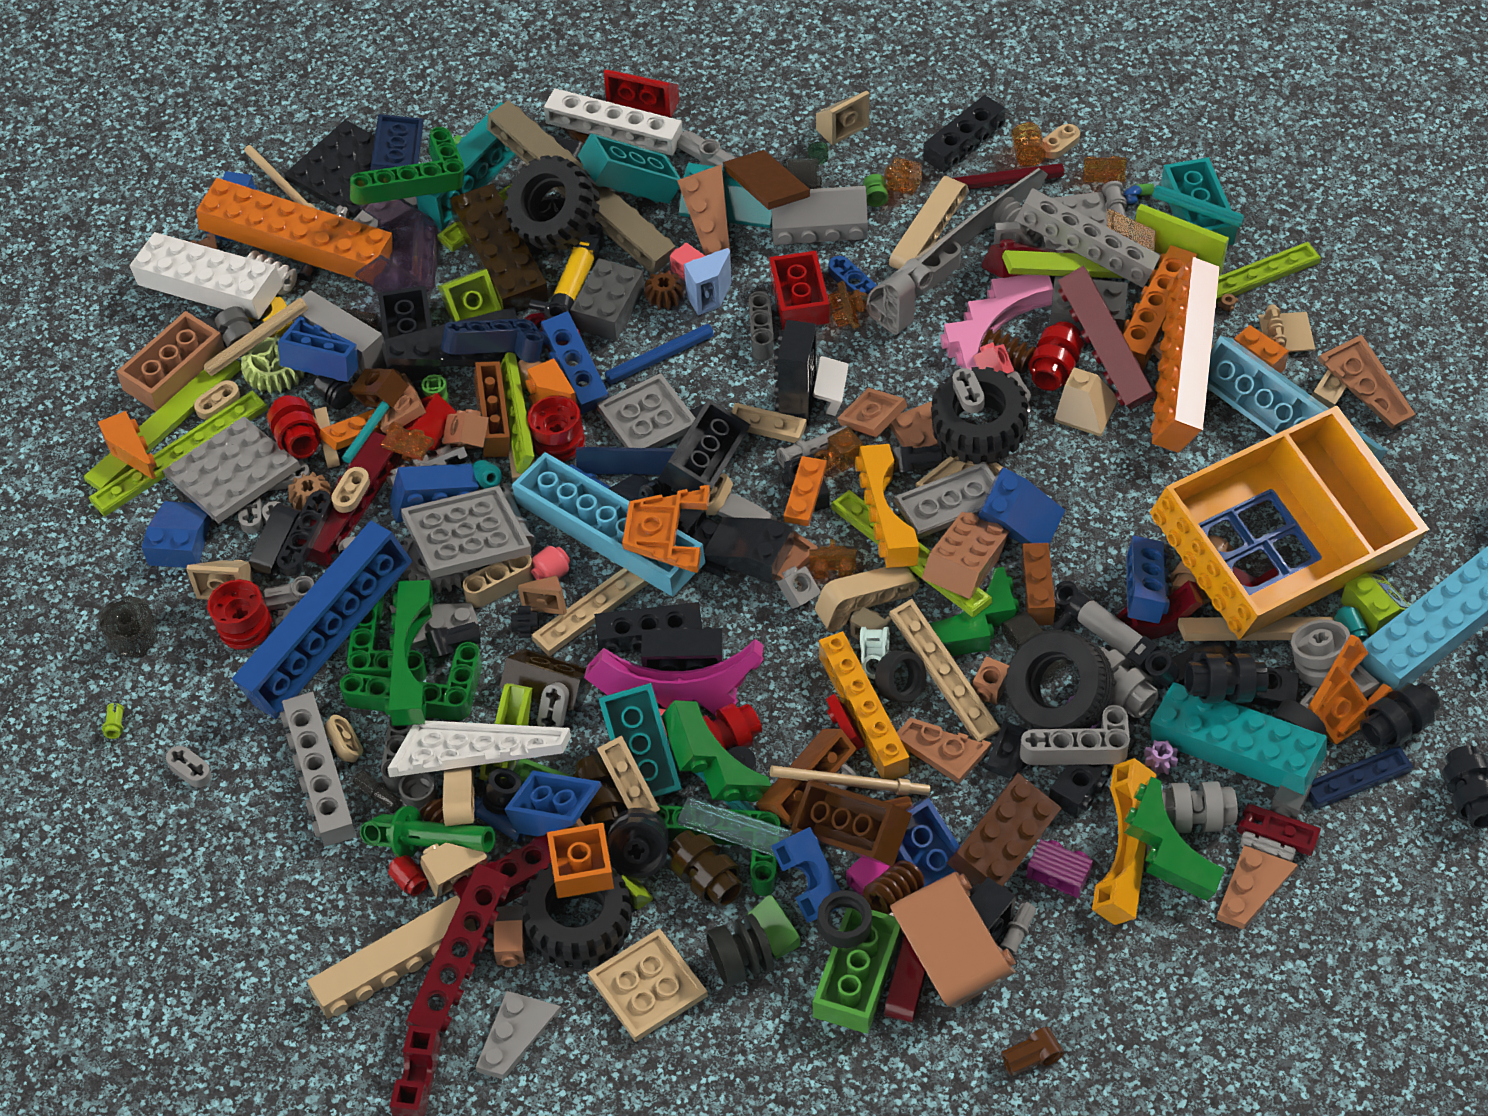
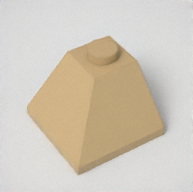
[816,91,870,145]
[1054,367,1118,437]
[187,560,253,600]
[420,843,488,899]

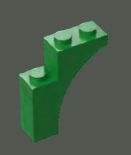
[929,567,1019,656]
[661,700,771,803]
[1124,776,1225,901]

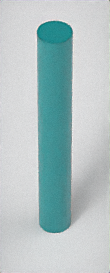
[342,401,390,463]

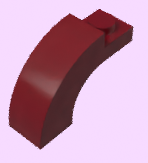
[1116,580,1204,640]

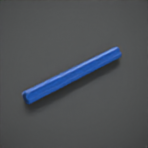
[605,324,714,384]

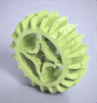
[241,334,305,394]

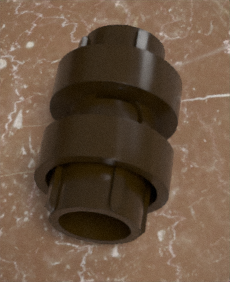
[572,754,628,837]
[667,830,743,908]

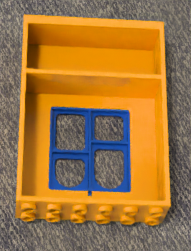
[1150,406,1429,640]

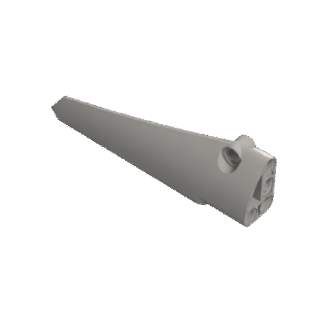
[866,168,1048,335]

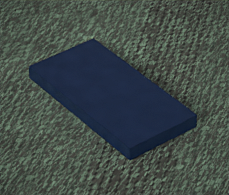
[371,114,424,171]

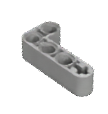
[1020,705,1130,765]

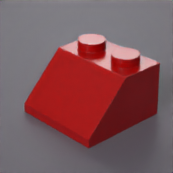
[388,393,457,454]

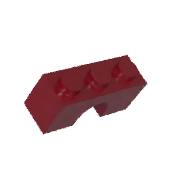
[389,1025,442,1116]

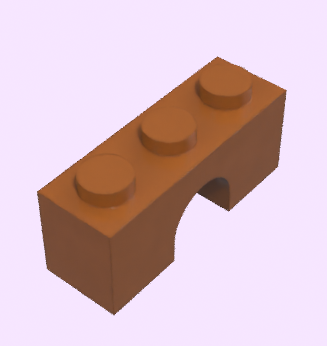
[1021,543,1055,626]

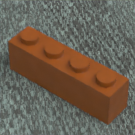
[474,362,510,457]
[756,729,856,825]

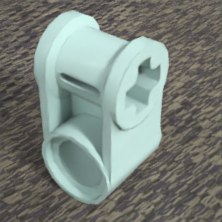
[860,627,890,679]

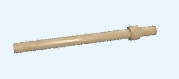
[244,145,317,209]
[770,765,930,796]

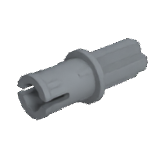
[999,902,1036,957]

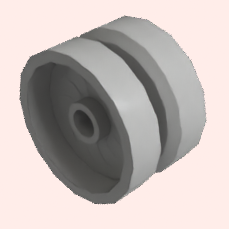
[1291,620,1354,687]

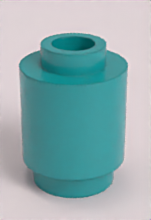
[472,460,502,489]
[1334,606,1369,643]

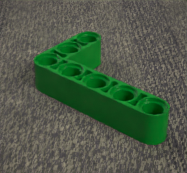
[350,127,464,205]
[347,594,427,682]
[339,642,482,721]
[656,805,780,896]

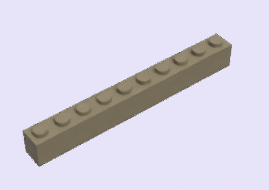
[487,100,675,274]

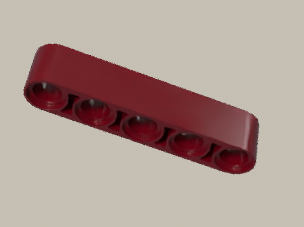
[884,935,927,1023]

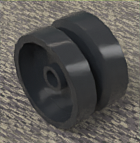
[607,808,669,879]

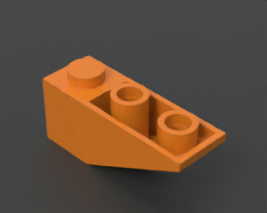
[98,411,157,479]

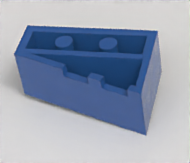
[278,316,358,382]
[389,464,479,523]

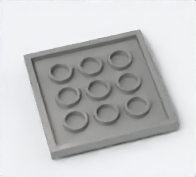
[163,416,301,524]
[401,486,531,579]

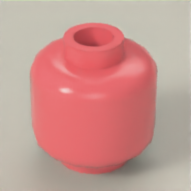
[531,546,570,580]

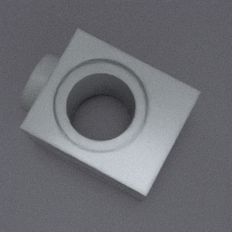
[777,566,821,609]

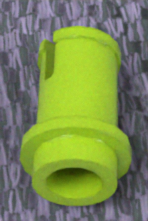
[102,703,124,739]

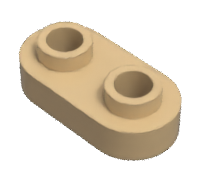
[1041,124,1080,159]
[194,381,240,420]
[331,467,370,513]
[703,474,733,515]
[324,715,363,762]

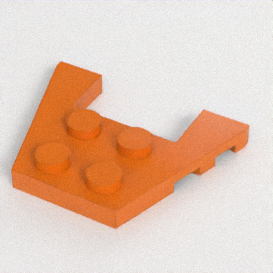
[622,485,710,573]
[1308,634,1392,745]

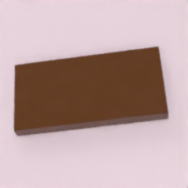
[723,149,810,210]

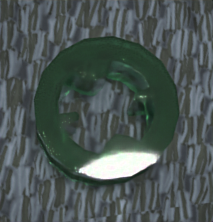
[808,141,829,164]

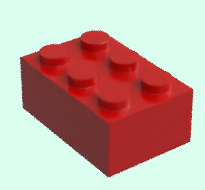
[769,250,830,330]

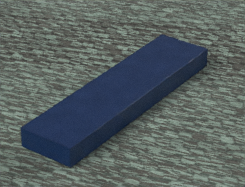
[576,447,676,475]
[1308,746,1413,810]

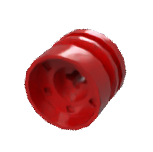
[528,396,585,462]
[207,579,272,650]

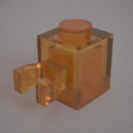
[815,426,863,472]

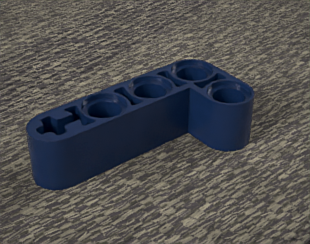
[441,319,544,363]

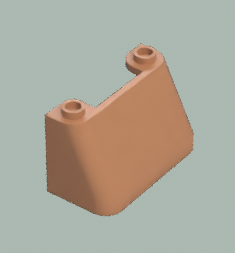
[890,872,1016,1008]

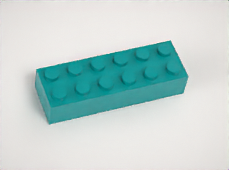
[416,102,516,230]
[1150,682,1327,796]

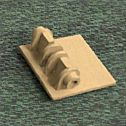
[1258,304,1315,352]

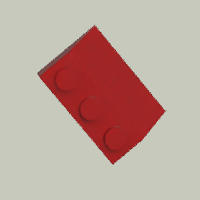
[604,69,679,118]

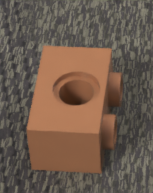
[442,409,489,449]

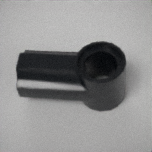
[891,446,942,473]
[425,622,481,659]

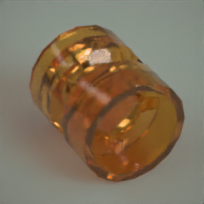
[1011,122,1046,167]

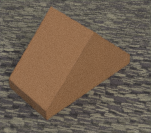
[518,575,567,615]

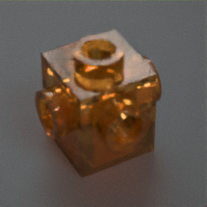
[884,157,922,195]

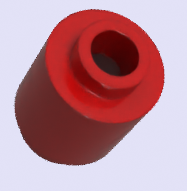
[388,855,429,896]

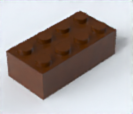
[946,773,1061,887]
[790,780,912,867]

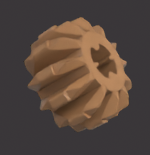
[288,472,331,512]

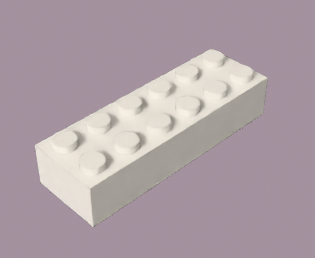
[129,232,283,320]

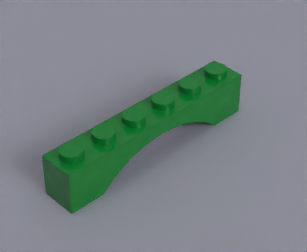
[385,580,434,726]

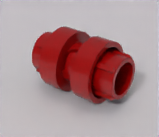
[1029,321,1084,391]
[267,395,321,459]
[703,703,762,750]

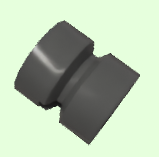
[215,307,253,348]
[399,772,438,820]

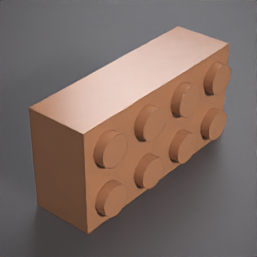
[116,311,225,411]
[921,511,1009,599]

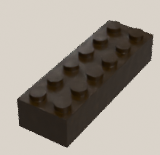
[449,183,549,313]

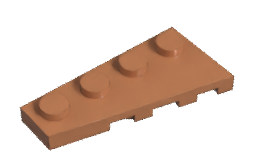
[677,165,731,258]
[1318,335,1416,429]

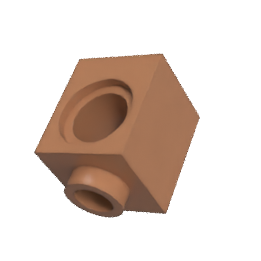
[973,656,1010,705]
[494,920,525,967]

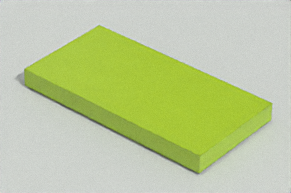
[1133,204,1229,276]

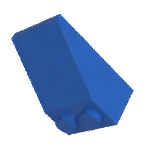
[977,467,1065,544]
[141,501,212,568]
[505,771,602,837]
[895,798,960,888]

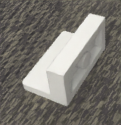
[812,356,849,416]

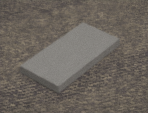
[894,462,995,539]

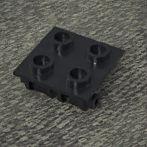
[609,474,677,501]

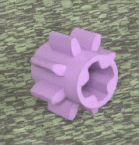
[1144,740,1178,774]

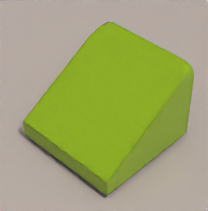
[622,875,653,910]

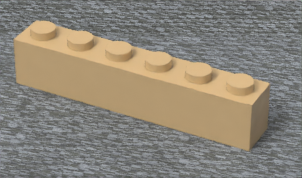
[307,895,476,1019]

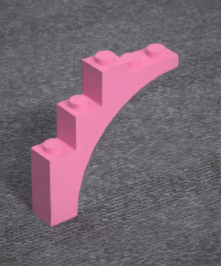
[940,275,1053,370]

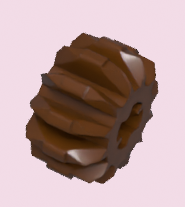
[644,270,685,310]

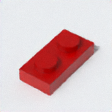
[826,693,865,751]

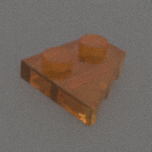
[1107,209,1156,253]

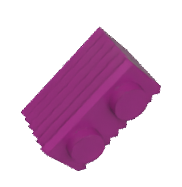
[1026,839,1093,898]

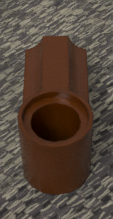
[1001,1027,1065,1077]

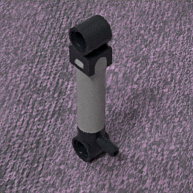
[1053,581,1179,686]

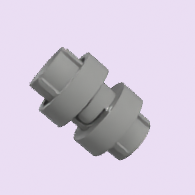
[1101,647,1158,718]
[1161,781,1238,833]

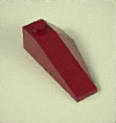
[982,239,1070,278]

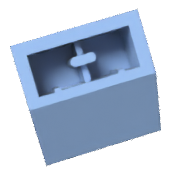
[684,248,732,315]

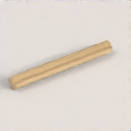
[203,298,308,376]

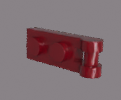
[1237,804,1321,857]

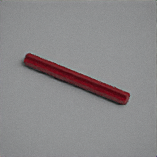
[953,163,1065,189]

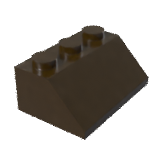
[499,649,592,712]

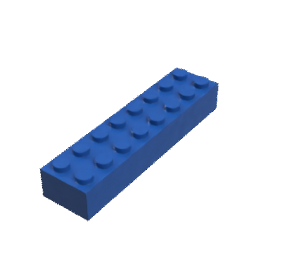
[232,520,413,720]

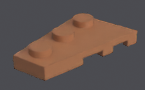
[381,373,426,435]
[897,718,992,784]
[1216,845,1298,929]

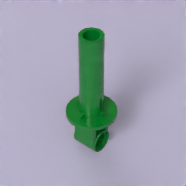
[360,806,495,858]

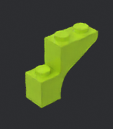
[479,683,532,781]

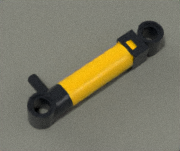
[529,221,603,320]

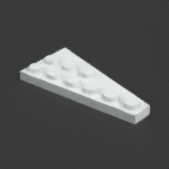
[387,721,571,777]

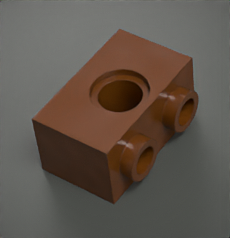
[349,368,409,408]

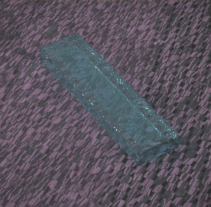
[678,797,792,857]

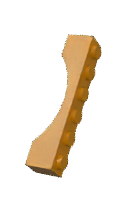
[855,444,919,568]
[1092,758,1156,925]

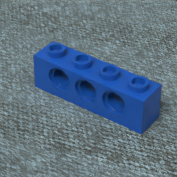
[541,311,608,414]
[1126,535,1170,624]

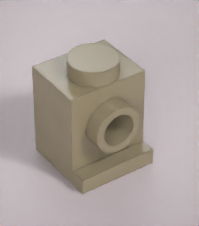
[850,607,892,641]

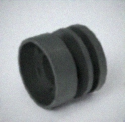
[706,914,774,988]

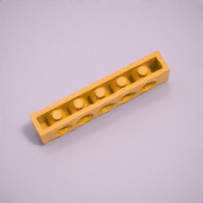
[819,631,909,780]

